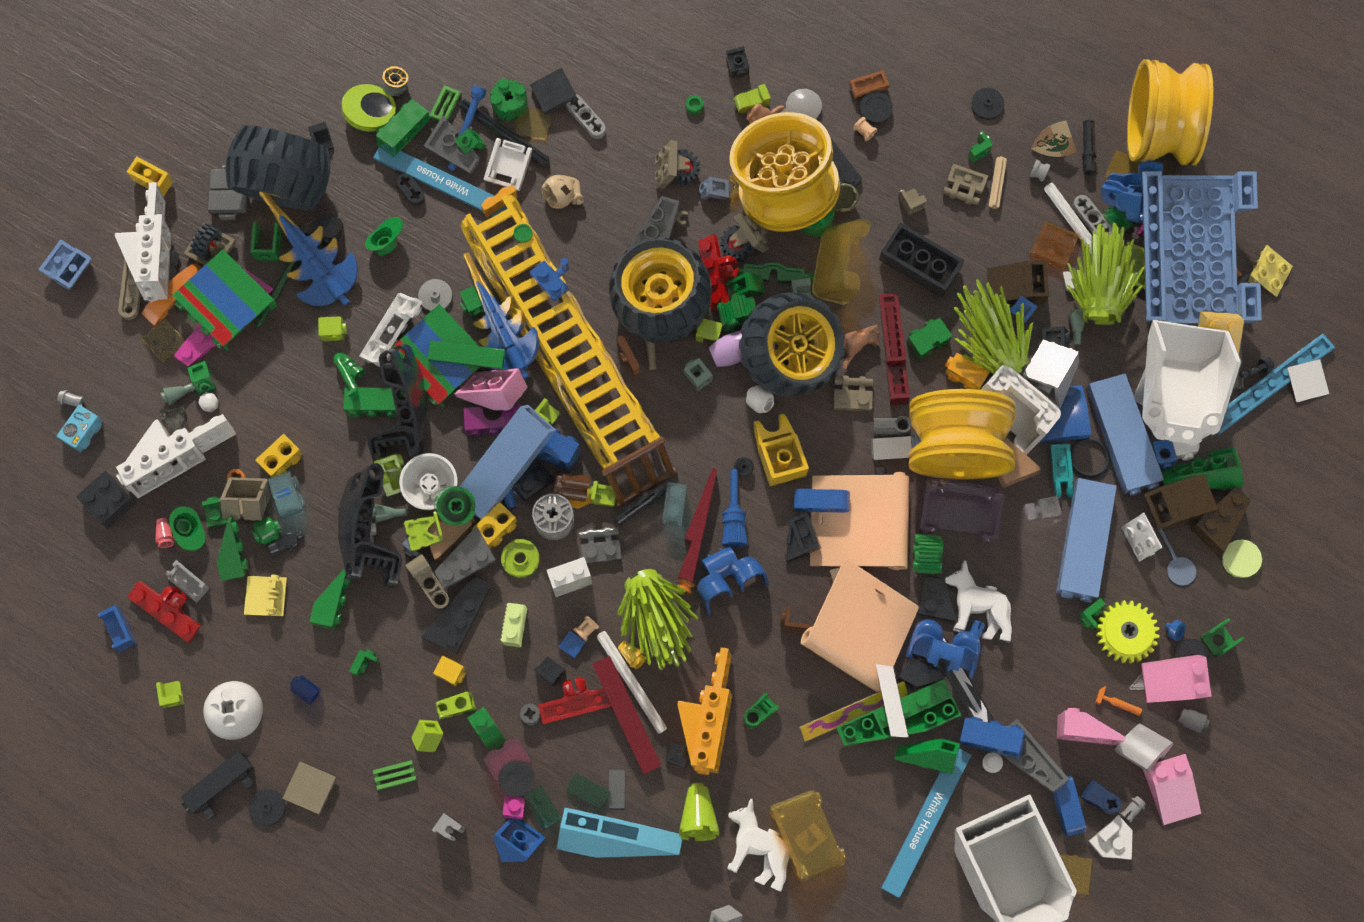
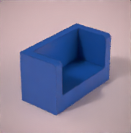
[98,605,137,652]

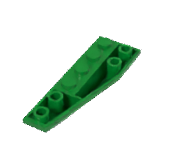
[836,679,961,746]

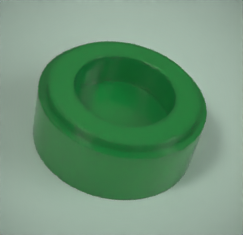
[685,95,704,115]

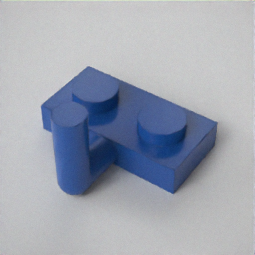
[530,258,569,302]

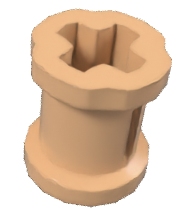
[853,117,877,141]
[573,615,599,641]

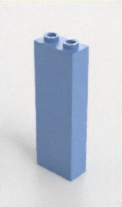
[1086,374,1164,496]
[460,405,556,519]
[1056,478,1117,603]

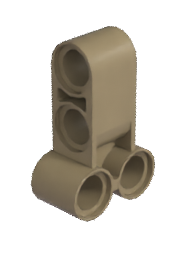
[406,554,449,609]

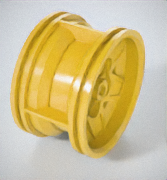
[730,112,840,231]

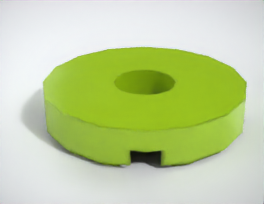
[501,539,540,578]

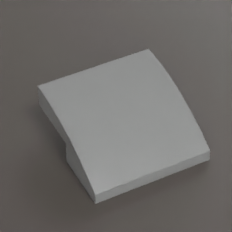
[1114,724,1173,772]

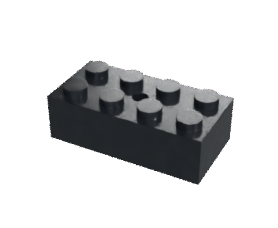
[879,222,965,298]

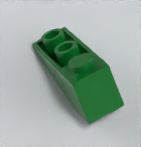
[217,516,249,581]
[309,569,351,630]
[894,739,960,774]

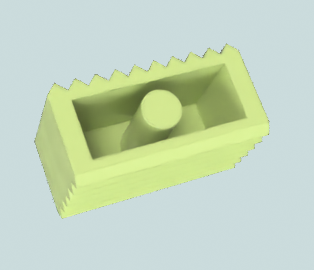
[500,603,527,647]

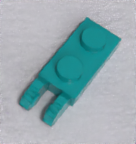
[1049,444,1073,498]

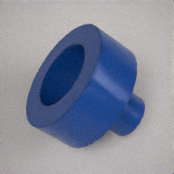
[1165,620,1186,641]

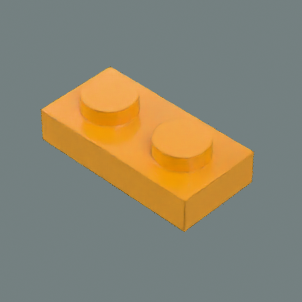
[481,185,517,217]

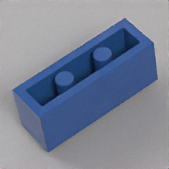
[960,717,1026,758]

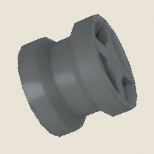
[520,704,541,725]

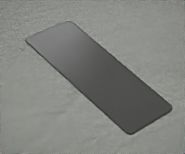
[609,770,625,808]

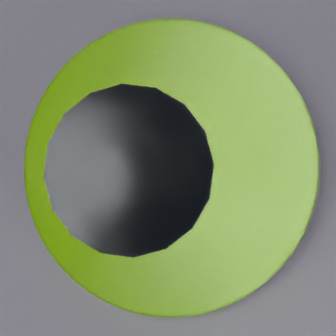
[341,84,396,132]

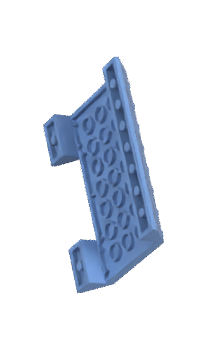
[1142,171,1262,325]

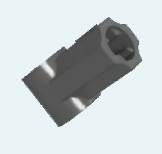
[874,416,912,437]

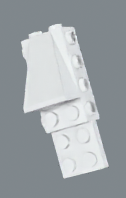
[115,182,171,301]
[116,414,236,498]

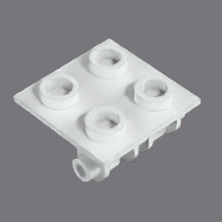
[1121,513,1162,561]

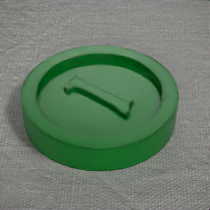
[513,224,533,243]

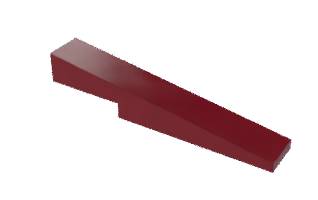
[879,293,910,405]
[678,468,717,583]
[592,655,662,774]

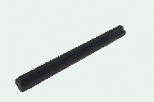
[459,99,550,167]

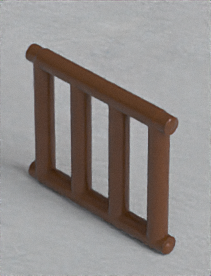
[601,436,678,507]

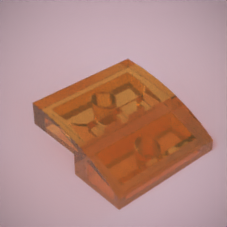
[1030,220,1079,270]

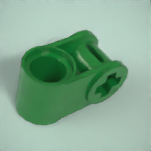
[743,692,780,729]

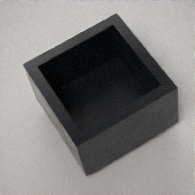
[76,470,137,529]

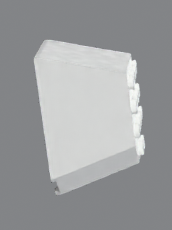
[954,795,1077,922]

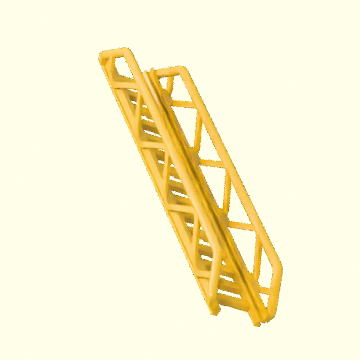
[461,194,660,472]

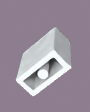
[547,557,592,597]

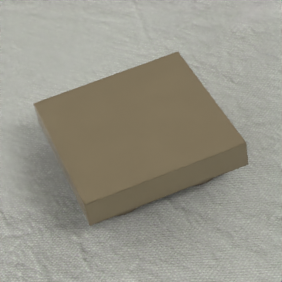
[282,762,337,815]

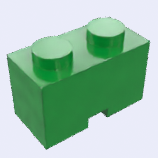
[906,318,952,361]

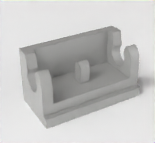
[870,436,912,460]
[166,560,210,603]
[432,813,466,841]

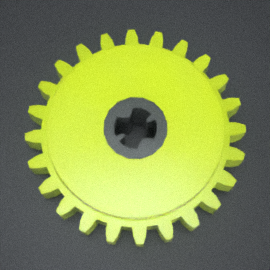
[1096,600,1160,663]

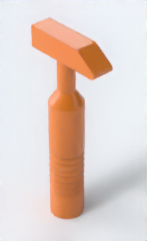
[1095,686,1142,716]

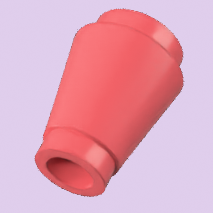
[155,518,175,548]

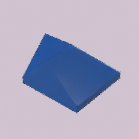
[493,818,546,862]

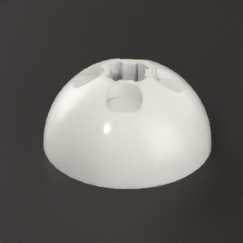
[400,453,457,510]
[203,681,263,740]

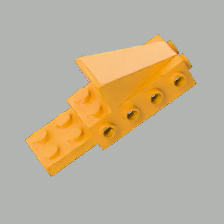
[678,648,732,775]

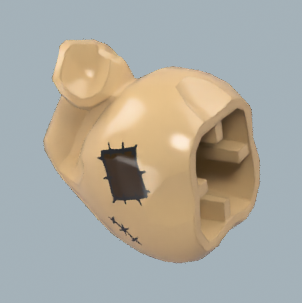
[541,175,585,209]

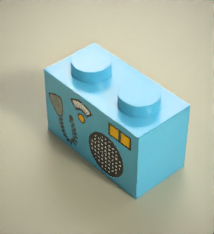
[57,405,103,452]

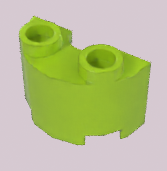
[374,454,404,497]

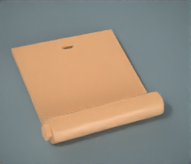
[810,472,909,570]
[800,559,919,692]

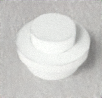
[982,753,1003,773]

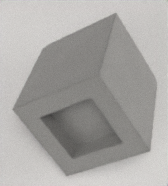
[709,905,743,922]

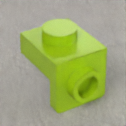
[588,481,616,507]

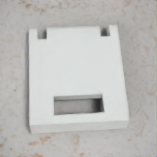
[484,138,533,191]

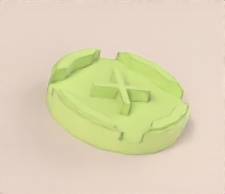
[1222,539,1262,578]

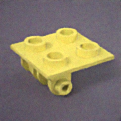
[1248,245,1293,297]
[244,575,287,616]

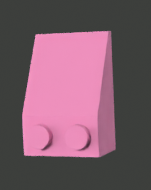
[455,368,527,411]
[1141,655,1211,703]
[1057,708,1125,745]
[1143,754,1201,825]

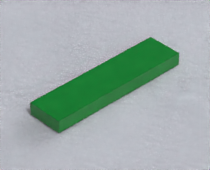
[427,340,506,370]

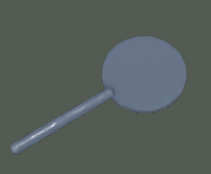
[1157,526,1196,586]

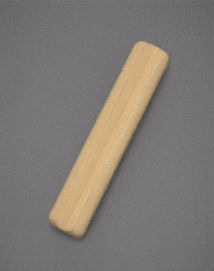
[989,156,1007,209]

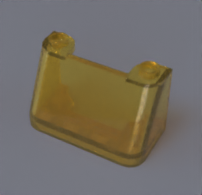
[812,219,871,305]
[768,789,847,884]

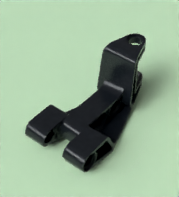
[367,344,427,463]
[338,463,402,588]

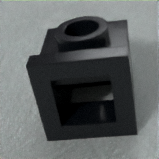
[726,46,750,78]

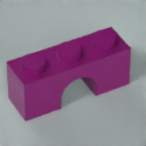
[464,404,522,437]

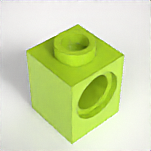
[318,316,348,341]

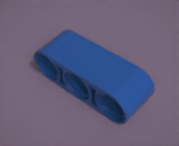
[794,489,850,513]
[1053,775,1086,837]

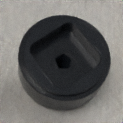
[734,457,754,476]

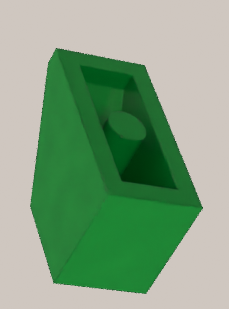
[727,272,765,301]
[467,707,508,753]

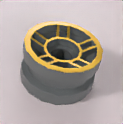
[382,67,408,96]

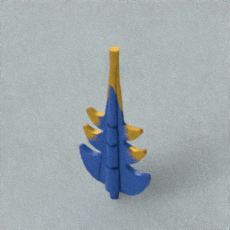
[259,192,358,306]
[463,253,539,380]

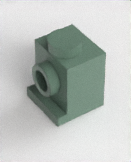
[684,358,713,392]

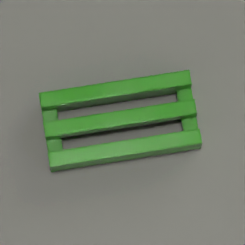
[429,85,462,122]
[373,760,417,790]

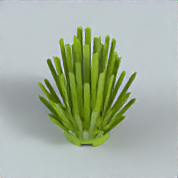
[1066,223,1145,325]
[954,279,1033,375]
[616,569,699,670]

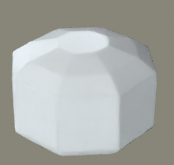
[199,392,219,412]

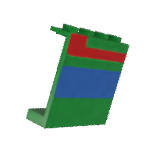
[172,250,277,351]
[391,304,480,407]

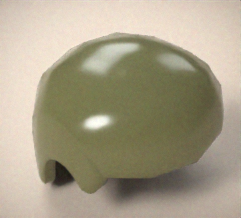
[834,183,858,212]

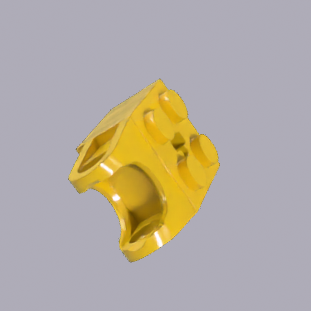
[1198,312,1244,355]
[754,414,809,486]

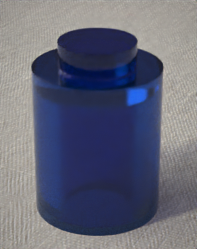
[290,675,322,705]

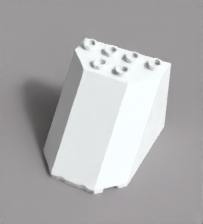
[1142,320,1241,445]

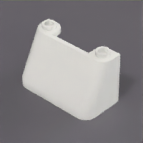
[981,365,1061,455]

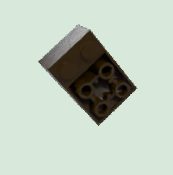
[987,261,1049,304]
[1145,474,1219,532]

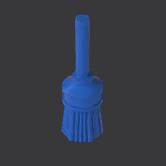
[722,469,748,548]

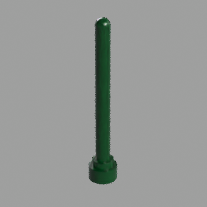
[255,260,301,328]

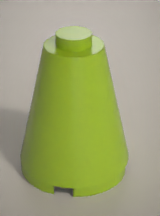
[679,783,719,841]

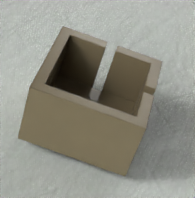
[220,477,270,521]

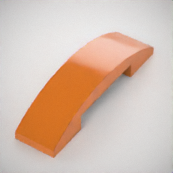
[141,262,202,326]

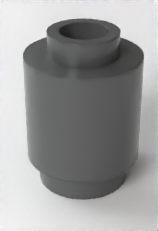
[1178,707,1210,733]

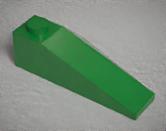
[1161,447,1244,490]

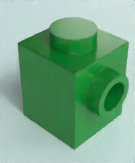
[459,285,485,318]

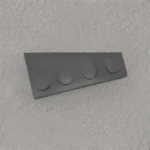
[998,719,1070,793]

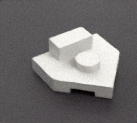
[1088,815,1132,860]

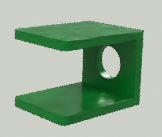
[250,222,282,261]
[1200,618,1244,658]

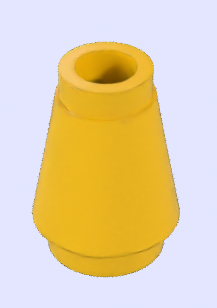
[618,640,646,669]

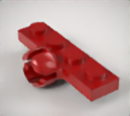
[698,234,739,311]
[128,581,201,643]
[538,677,611,724]

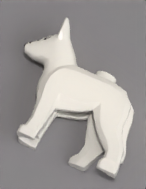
[944,560,1012,643]
[727,799,790,892]

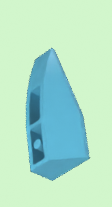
[557,808,682,858]

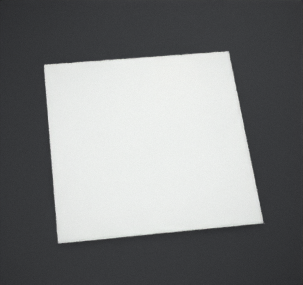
[1287,359,1329,402]

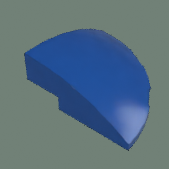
[1038,385,1091,443]

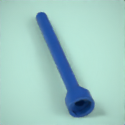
[448,86,487,171]

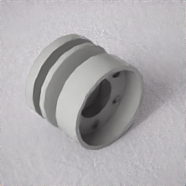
[532,494,574,540]

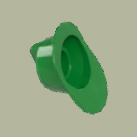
[365,217,403,256]
[169,506,206,551]

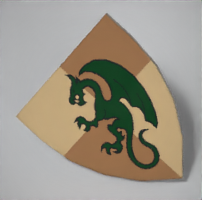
[1031,120,1078,157]

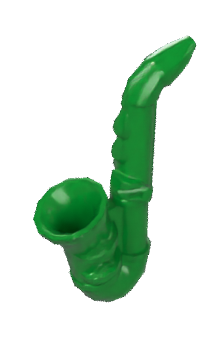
[333,353,365,397]

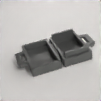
[208,166,247,220]

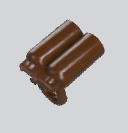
[553,470,590,502]

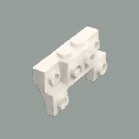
[359,293,422,367]

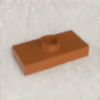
[849,70,890,99]
[616,335,640,375]

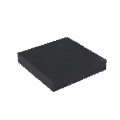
[530,68,577,115]

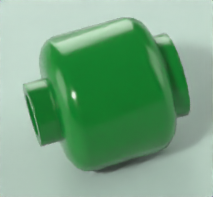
[251,517,282,545]

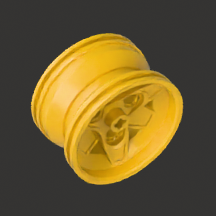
[1127,59,1213,166]
[909,389,1016,480]

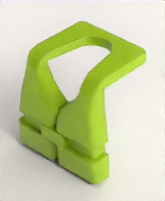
[404,512,443,551]

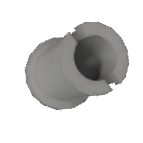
[57,390,84,407]
[1121,796,1146,823]

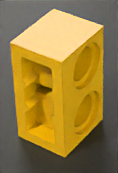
[256,434,302,480]
[472,502,517,548]

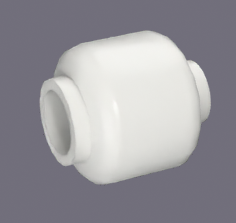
[746,385,774,413]

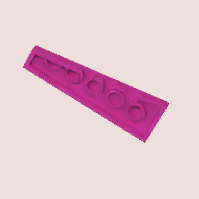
[174,269,274,367]

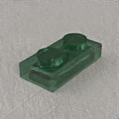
[566,772,610,809]
[523,785,562,830]

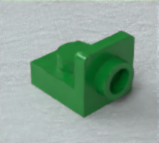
[455,128,487,154]
[968,131,993,163]
[1102,206,1133,234]
[187,361,216,395]
[202,497,228,528]
[1079,598,1105,630]
[349,649,380,677]

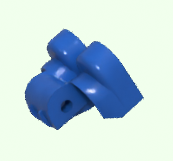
[1101,160,1164,224]
[697,546,769,616]
[906,619,981,678]

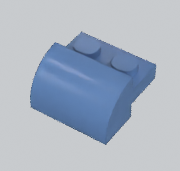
[39,239,92,290]

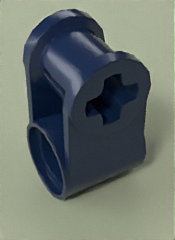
[1081,780,1121,814]

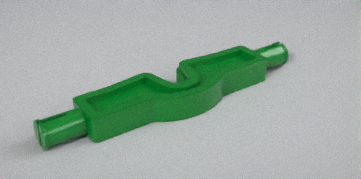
[733,262,816,283]

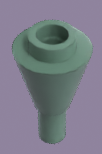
[1068,310,1085,345]
[160,383,196,406]
[372,504,407,523]

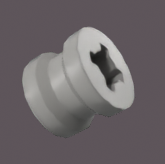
[1029,160,1050,182]

